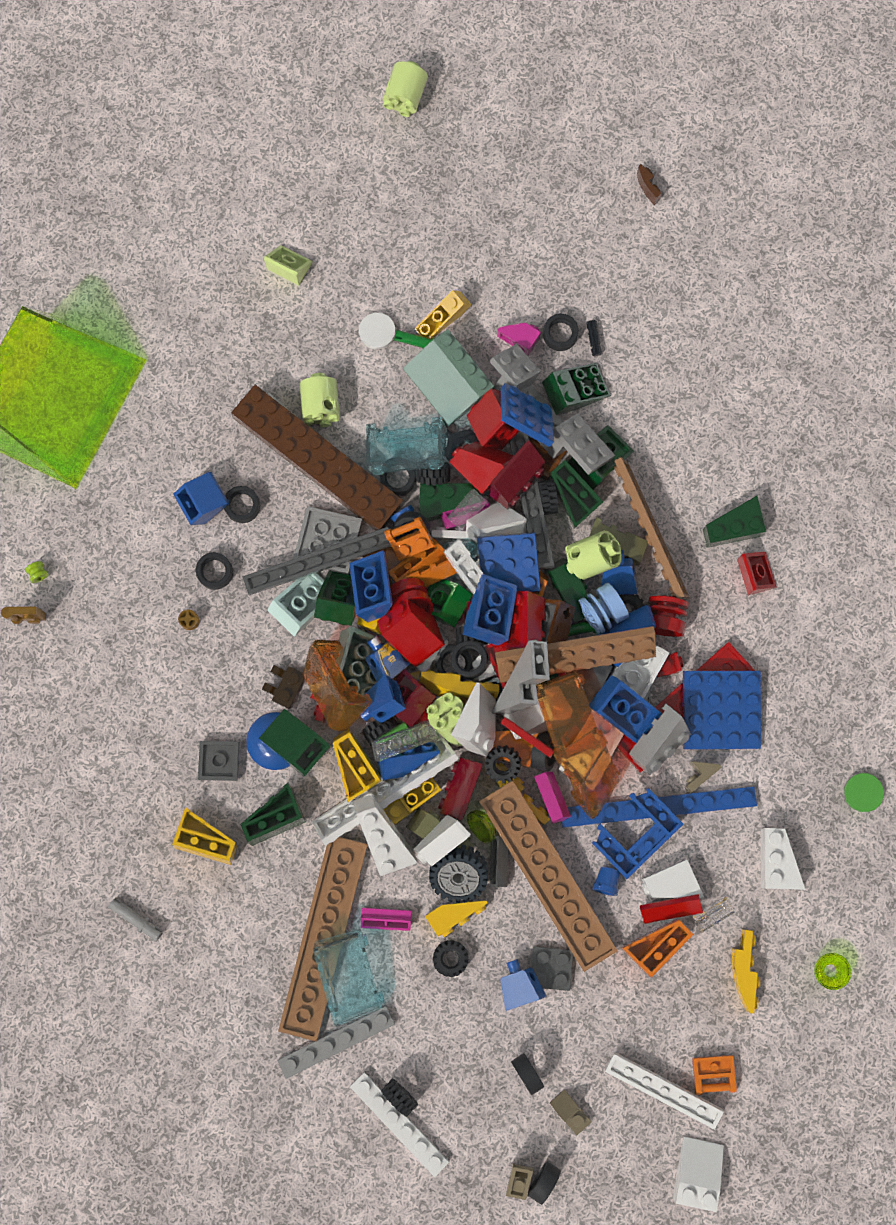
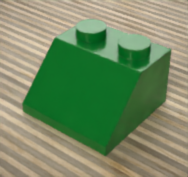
[427,579,473,628]

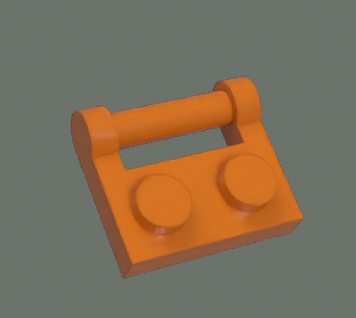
[384,516,434,561]
[692,1055,737,1095]

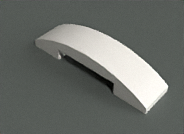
[443,539,483,594]

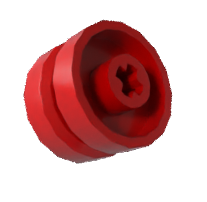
[390,578,433,614]

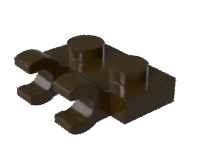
[262,665,306,709]

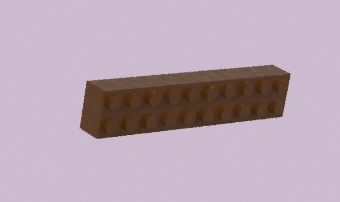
[231,384,403,531]

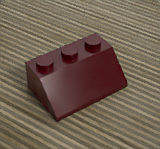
[490,441,545,510]
[438,758,483,822]

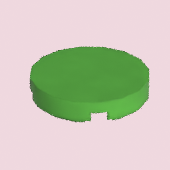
[844,773,884,812]

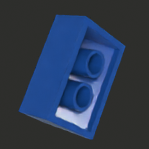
[349,551,393,622]

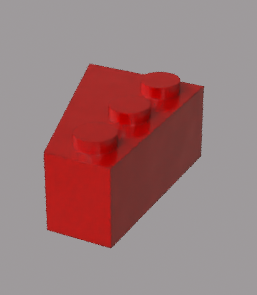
[502,591,545,650]

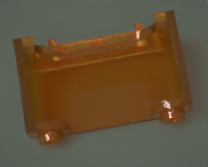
[303,640,372,731]
[536,670,605,762]
[554,729,620,820]

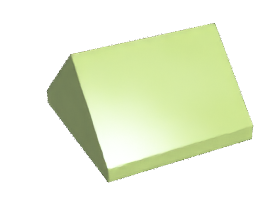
[264,245,313,285]

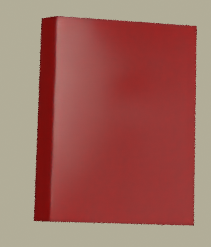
[737,552,777,596]

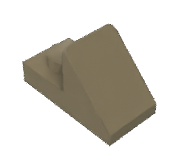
[684,761,722,793]
[550,1089,592,1136]
[506,1163,533,1200]

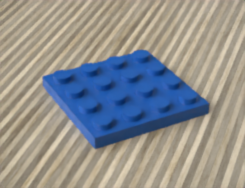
[683,671,761,749]

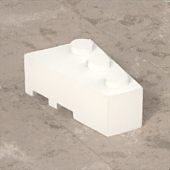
[761,828,805,890]

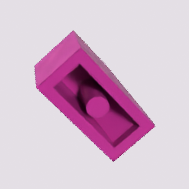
[497,322,541,356]

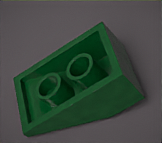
[568,425,634,490]
[314,570,356,626]

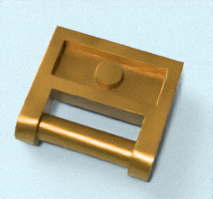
[1,607,46,624]

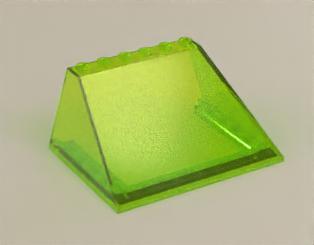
[0,306,147,489]

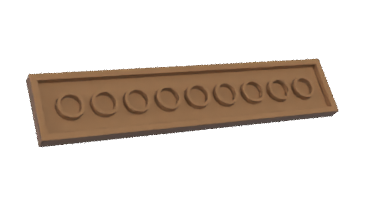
[479,780,618,972]
[278,837,368,1042]

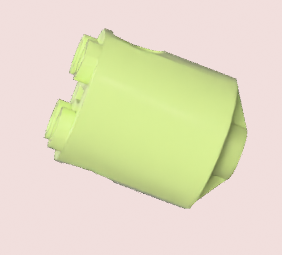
[383,61,428,117]
[300,373,340,427]
[565,530,621,579]
[427,693,465,746]

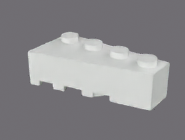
[353,794,418,876]

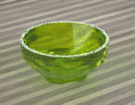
[467,810,496,844]
[814,953,852,990]

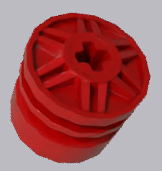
[648,595,689,637]

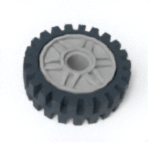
[429,844,488,903]

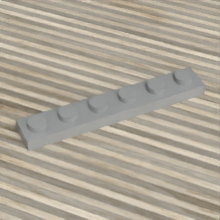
[277,1006,395,1079]

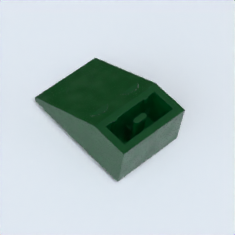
[542,363,611,415]
[258,709,331,777]

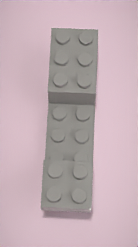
[489,344,615,475]

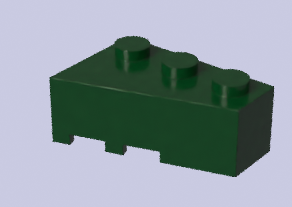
[550,460,603,529]
[420,483,477,522]
[703,496,766,548]

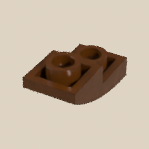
[637,164,662,205]

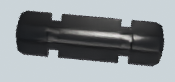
[587,320,602,357]

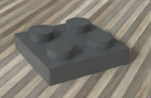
[198,741,240,781]
[531,946,573,991]

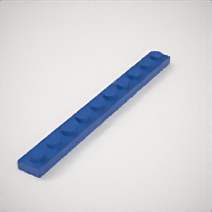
[561,787,757,828]

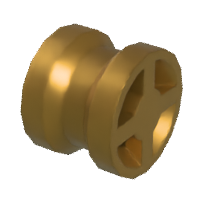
[178,609,200,631]

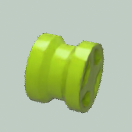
[24,561,49,584]

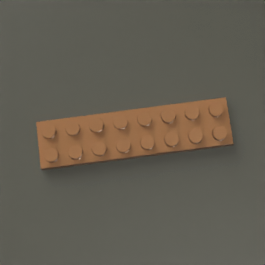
[614,457,690,600]
[495,626,656,683]

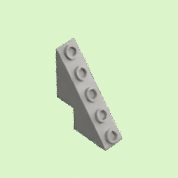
[492,640,550,714]

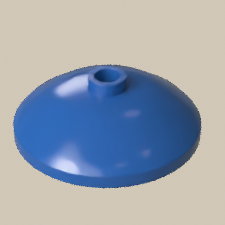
[247,712,290,770]

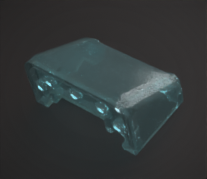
[366,417,447,475]
[313,929,385,1027]

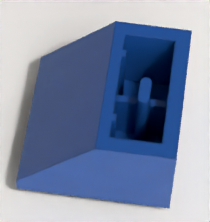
[173,472,229,526]

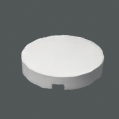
[359,313,396,350]

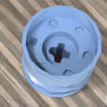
[579,583,629,635]

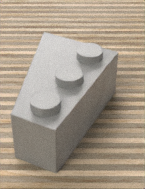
[629,704,691,775]

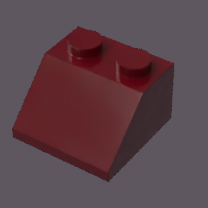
[395,669,436,727]

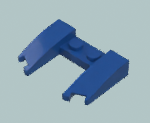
[592,788,684,879]

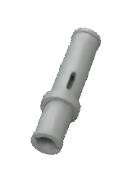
[108,897,163,942]

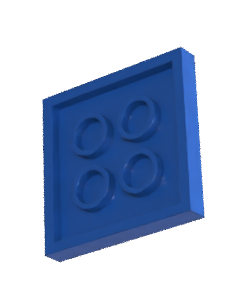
[501,383,554,447]
[477,532,541,592]

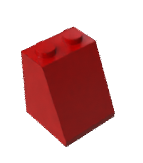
[466,389,519,450]
[450,441,514,494]
[377,599,445,667]

